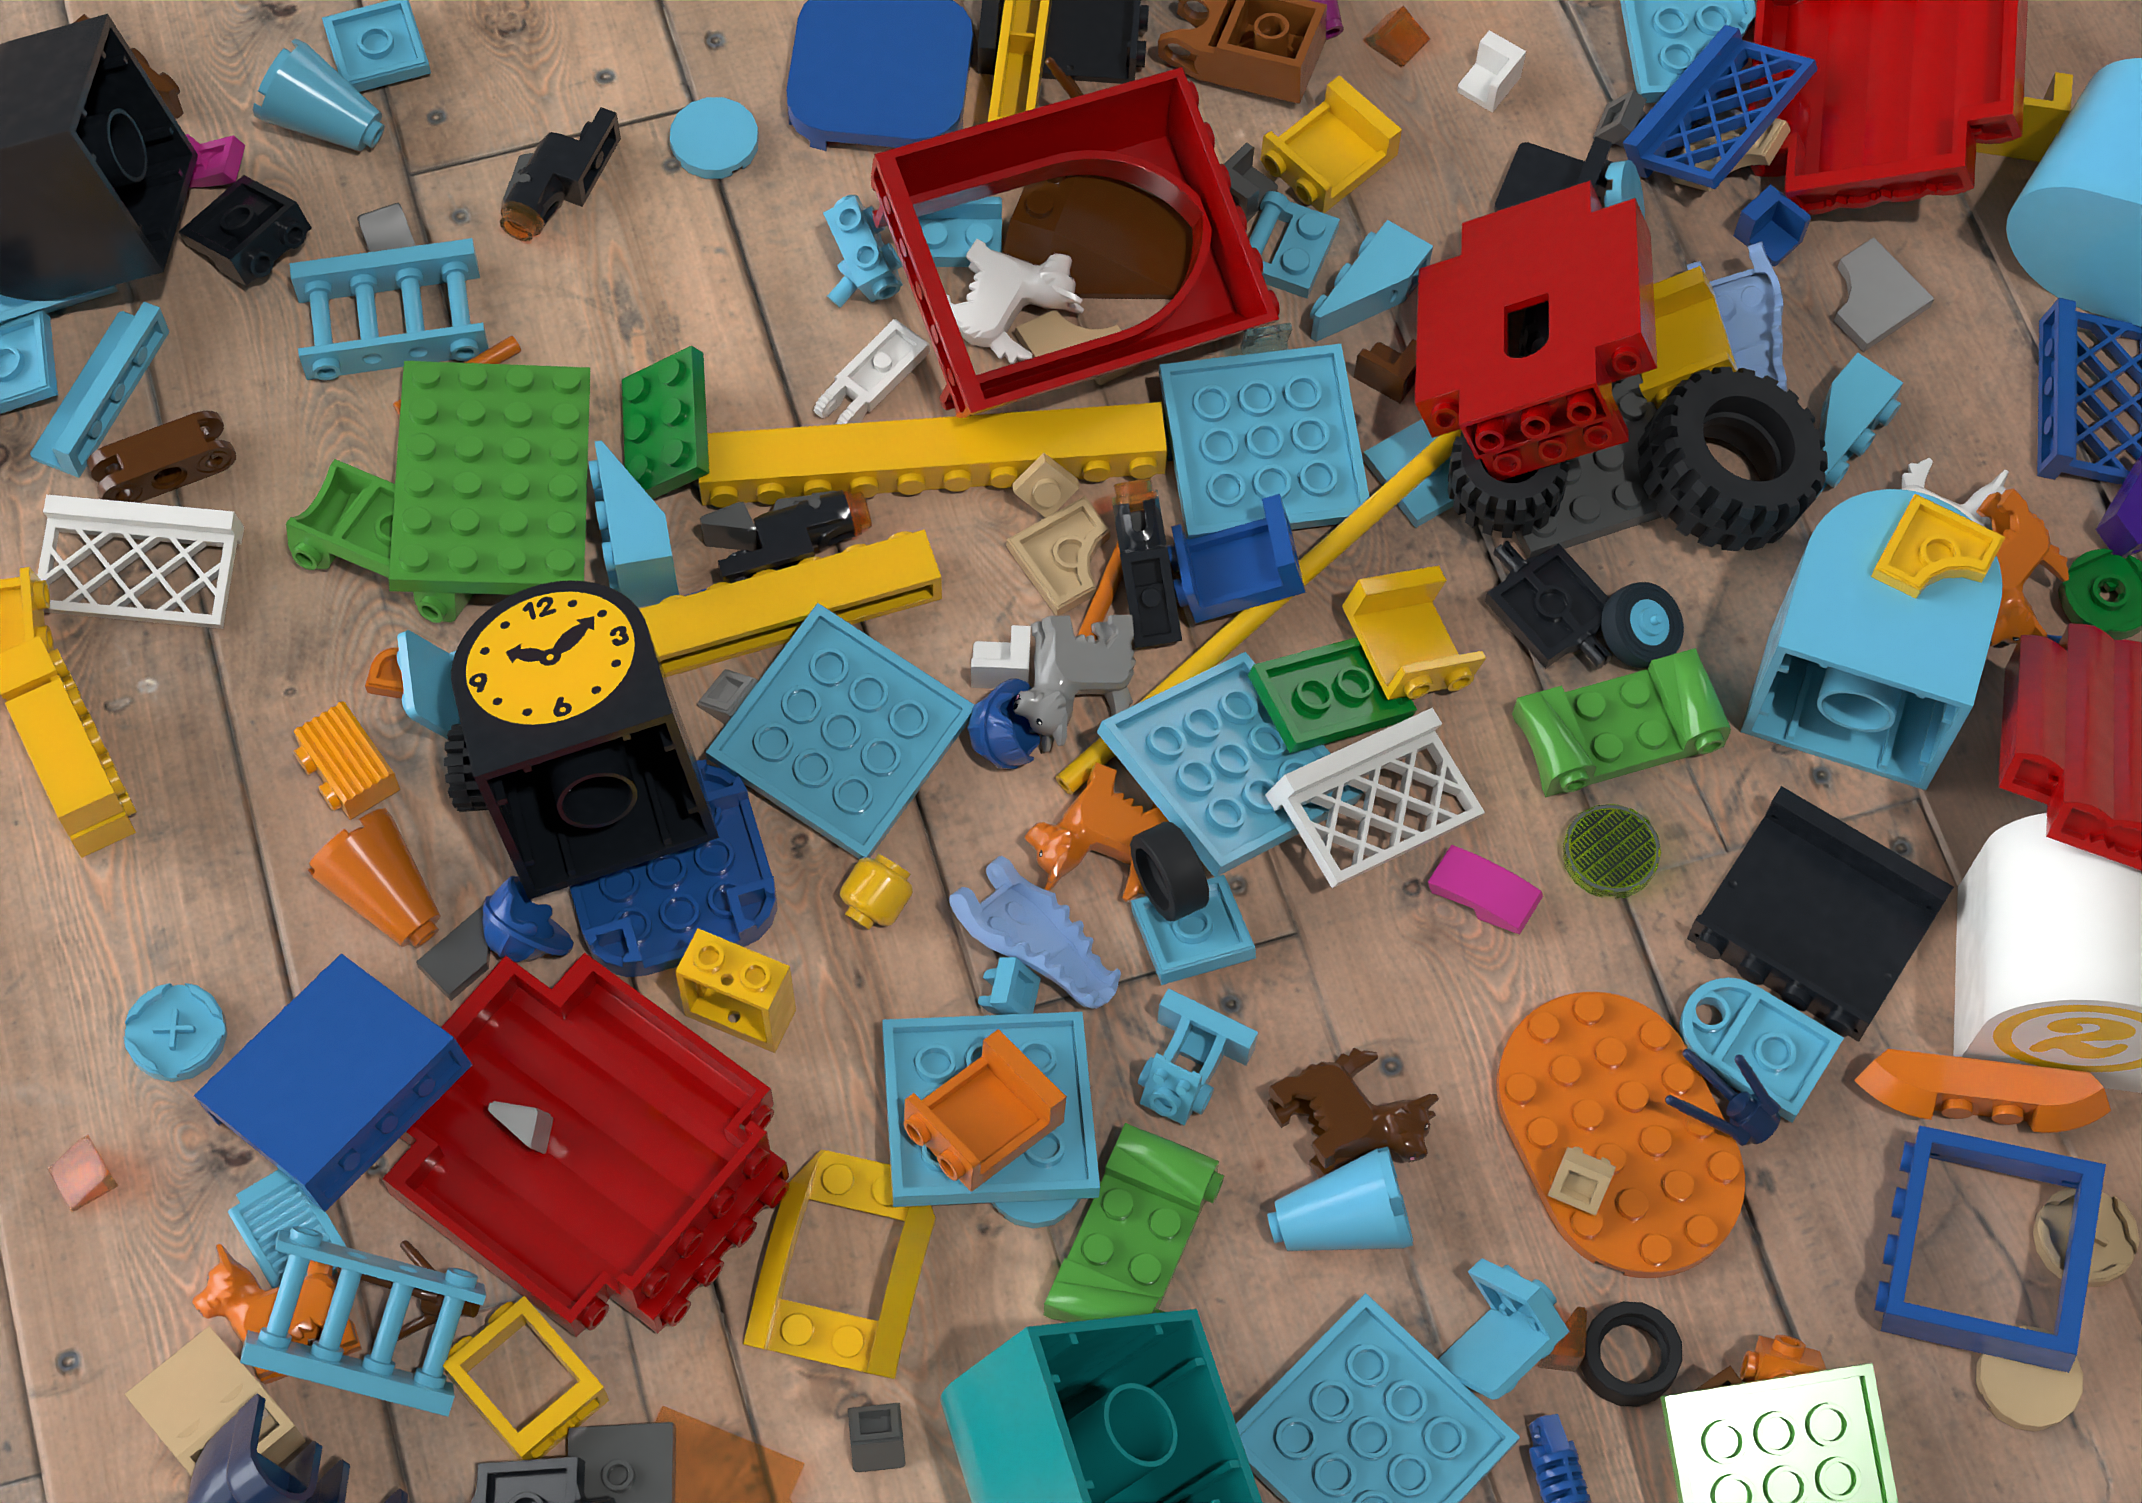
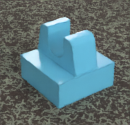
[978,957,1041,1015]

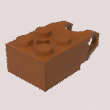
[1158,0,1327,104]

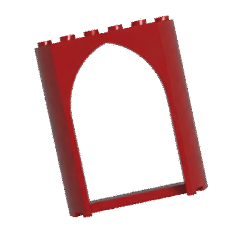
[871,67,1280,418]

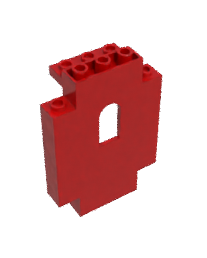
[1415,181,1657,481]

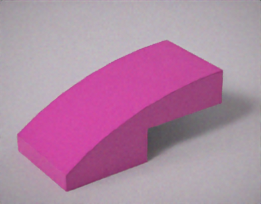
[186,134,245,187]
[1428,845,1543,935]

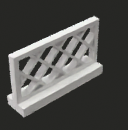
[37,494,244,629]
[1265,708,1485,888]

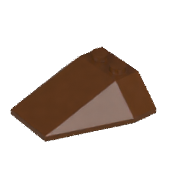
[1003,175,1193,300]

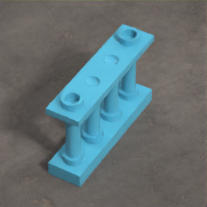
[289,238,489,380]
[240,1226,486,1417]

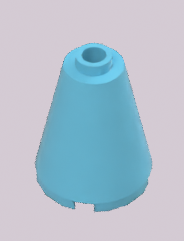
[253,39,385,151]
[1267,1147,1413,1251]

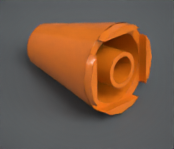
[308,808,441,948]

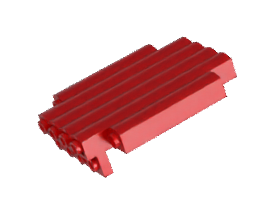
[1748,0,2028,215]
[1998,624,2142,871]
[382,952,790,1337]

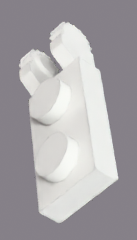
[813,319,930,424]

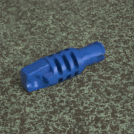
[1529,1414,1592,1503]

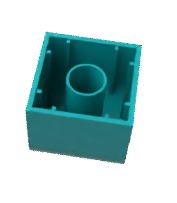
[940,1309,1263,1503]

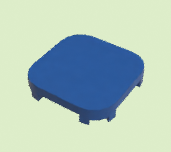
[786,0,973,151]
[570,759,778,977]

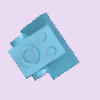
[1138,988,1258,1126]

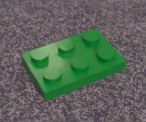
[622,346,709,499]
[1248,637,1417,754]

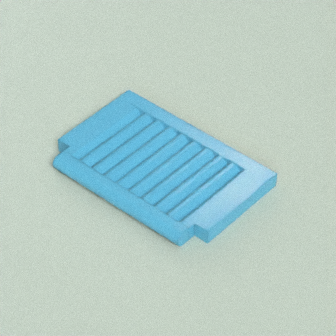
[228,1169,347,1289]

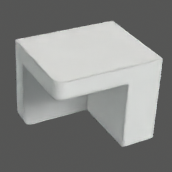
[1457,30,1526,113]
[971,625,1031,689]

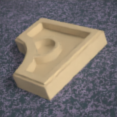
[1006,496,1111,616]

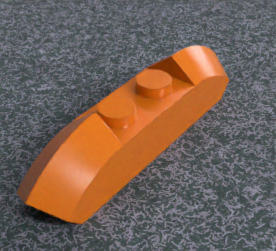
[1854,1049,2111,1133]

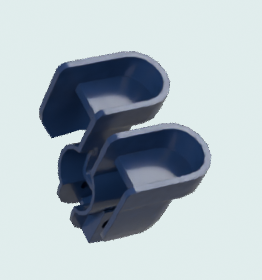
[187,1394,408,1503]

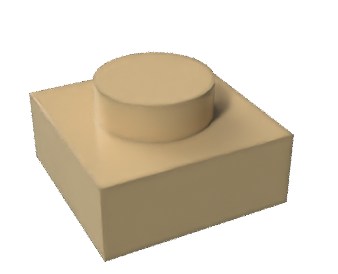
[1012,453,1079,518]

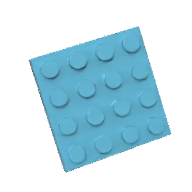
[1158,344,1369,539]
[706,603,975,860]
[1097,652,1364,878]
[882,1012,1100,1207]
[1236,1293,1520,1503]

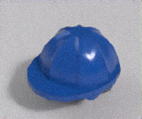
[967,678,1040,769]
[482,876,574,962]

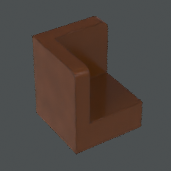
[1353,339,1417,404]

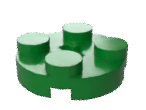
[2058,549,2142,640]

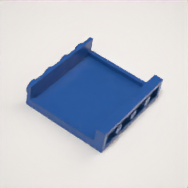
[194,953,472,1212]

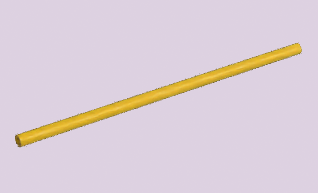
[1055,429,1461,795]

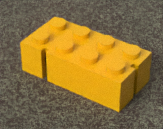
[0,635,137,858]

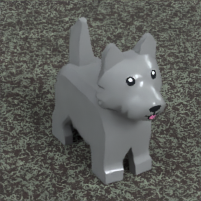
[1013,615,1136,752]

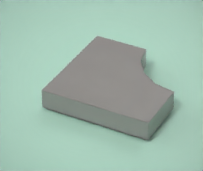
[1834,237,1934,352]

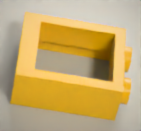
[675,928,796,1053]
[443,1296,609,1461]

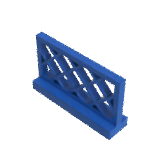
[1623,25,1818,189]
[2037,298,2142,485]

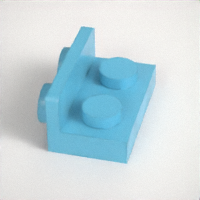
[917,197,1002,267]

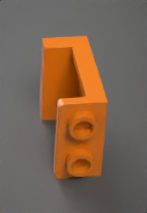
[903,1029,1067,1192]

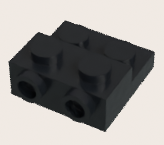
[178,175,312,286]

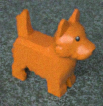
[1976,488,2069,646]
[1025,762,1169,902]
[192,1243,362,1385]

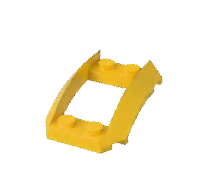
[743,1150,936,1379]

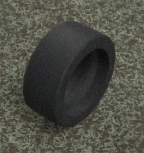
[1130,822,1209,921]
[1579,1301,1683,1407]

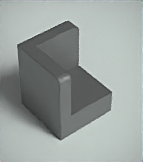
[1224,143,1278,222]

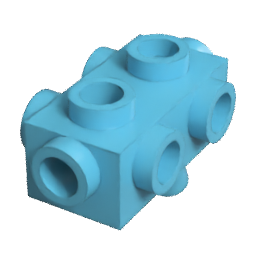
[823,195,903,308]

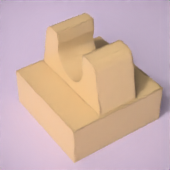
[1548,1147,1616,1216]

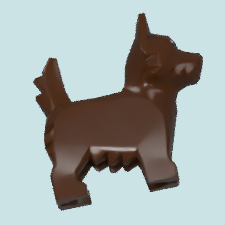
[1267,1048,1439,1178]

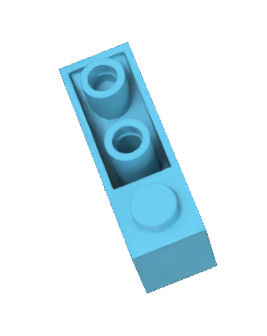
[1310,220,1433,342]
[1816,353,1903,498]

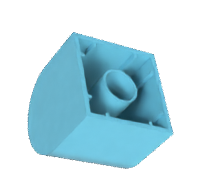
[2006,58,2142,327]
[1740,489,2003,790]

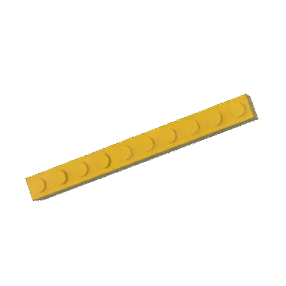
[699,402,1167,508]

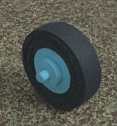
[1602,582,1684,668]

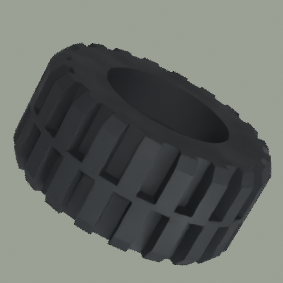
[1638,367,1828,551]

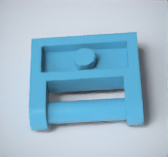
[1249,191,1340,299]

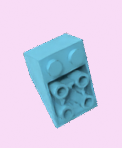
[588,440,679,607]

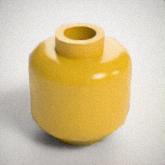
[840,853,913,930]

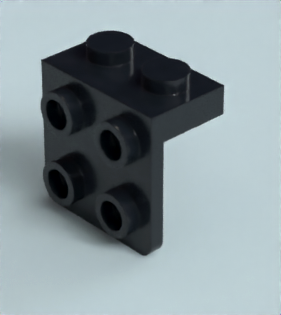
[1494,137,1613,212]

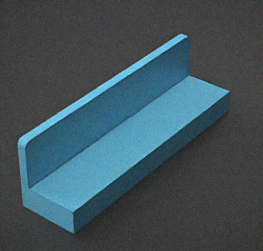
[30,302,169,478]

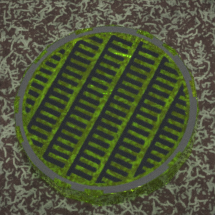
[1563,804,1661,899]

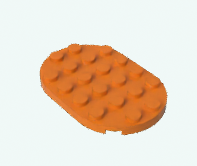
[1496,992,1745,1278]

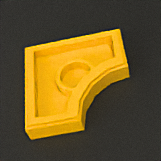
[1871,494,2005,599]

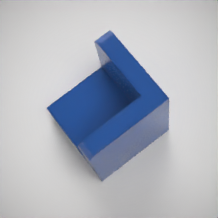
[1733,184,1811,266]

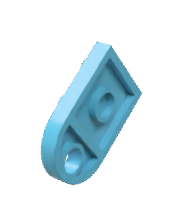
[1679,978,1844,1123]

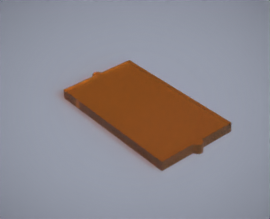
[655,1406,805,1503]

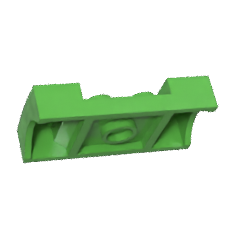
[286,459,474,623]
[1512,648,1731,798]
[1044,1123,1225,1322]

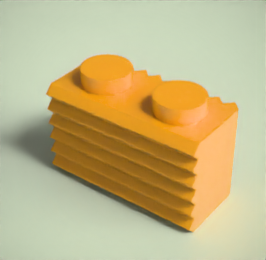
[293,701,400,820]

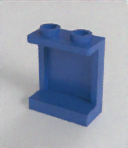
[1167,494,1306,623]

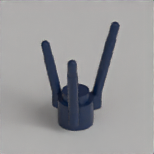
[1665,1049,1781,1146]

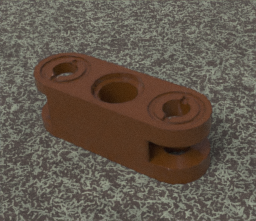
[87,411,236,503]

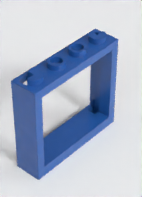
[1874,1125,2106,1373]

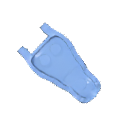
[1686,242,1787,392]
[949,856,1121,1009]

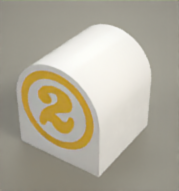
[1953,813,2142,1093]

